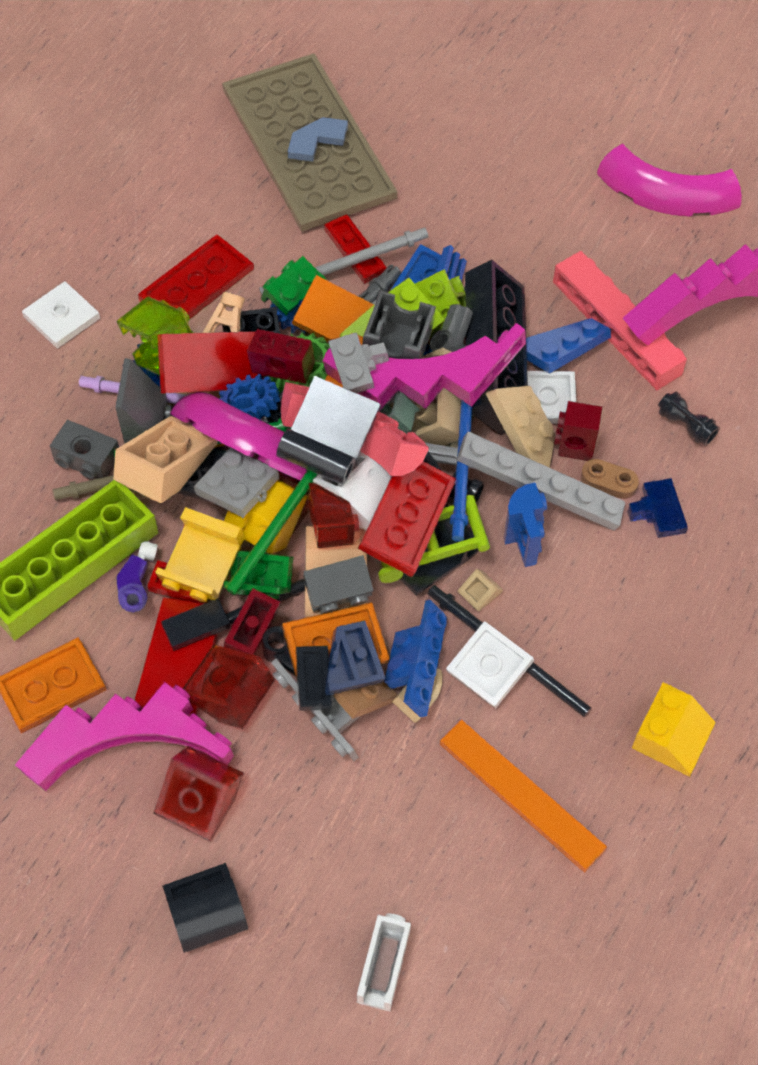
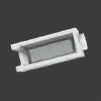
[357,913,411,1012]

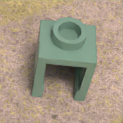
[379,391,420,434]

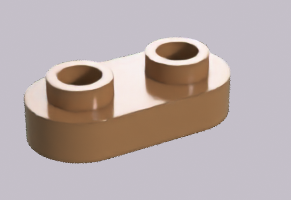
[581,459,639,499]

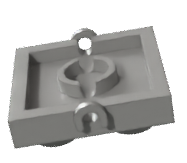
[194,447,279,518]

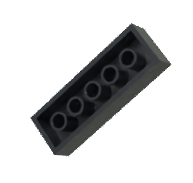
[464,259,528,435]

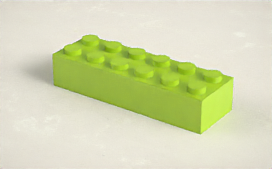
[0,480,158,641]

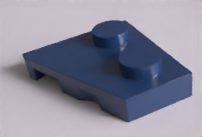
[325,621,386,696]

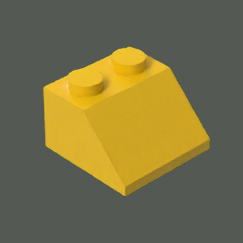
[224,480,307,554]
[632,682,716,777]

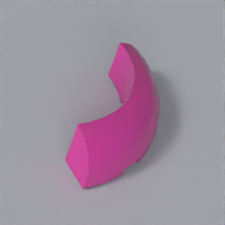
[597,143,742,217]
[170,391,307,480]

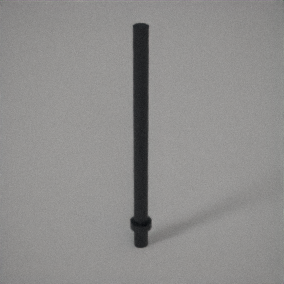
[427,585,592,718]

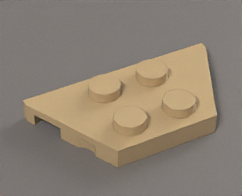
[486,386,556,468]

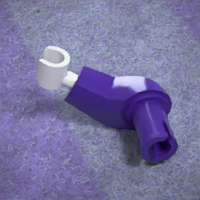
[117,541,158,613]

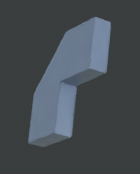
[288,117,348,162]

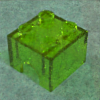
[117,297,194,375]

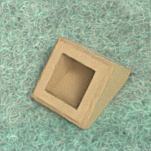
[457,569,503,611]

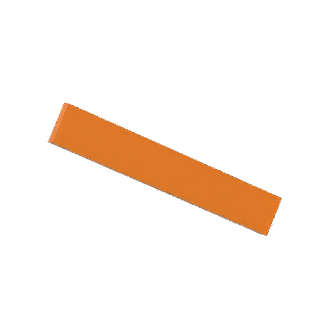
[440,719,607,873]

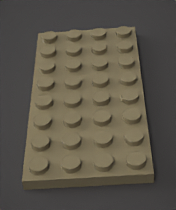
[222,53,397,232]

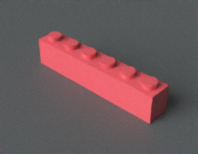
[553,251,687,391]

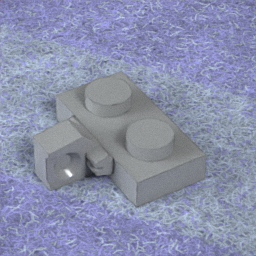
[328,333,389,393]

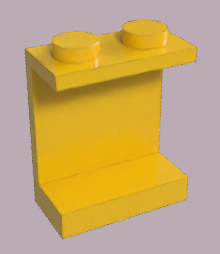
[156,507,245,602]

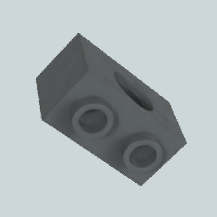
[50,419,119,479]

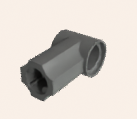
[429,304,473,352]

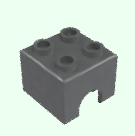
[362,291,436,359]

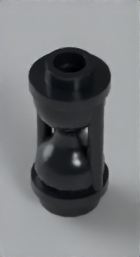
[658,391,720,446]

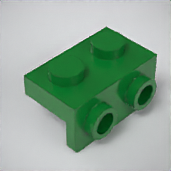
[261,256,326,316]
[224,550,294,599]

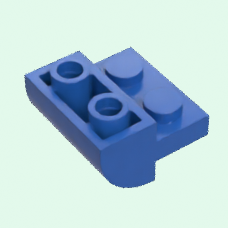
[504,482,547,567]

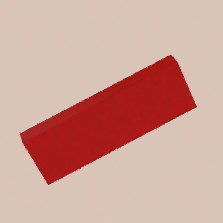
[324,214,387,284]

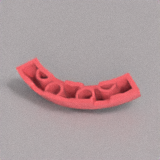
[281,382,429,476]

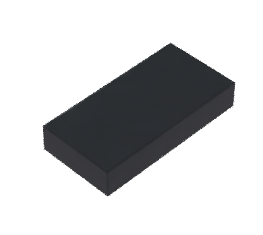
[161,598,231,651]
[295,646,332,711]

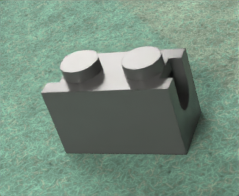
[303,555,374,614]

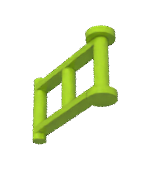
[378,495,490,583]

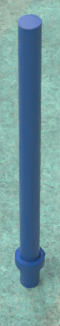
[450,400,472,542]

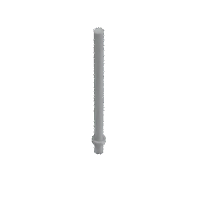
[259,227,428,296]

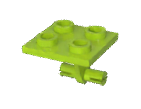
[415,269,466,338]

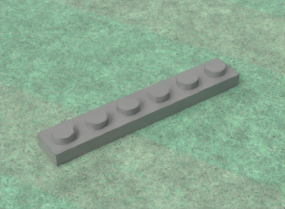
[457,431,625,531]

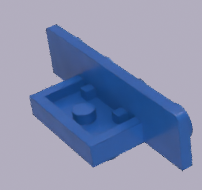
[384,600,447,718]

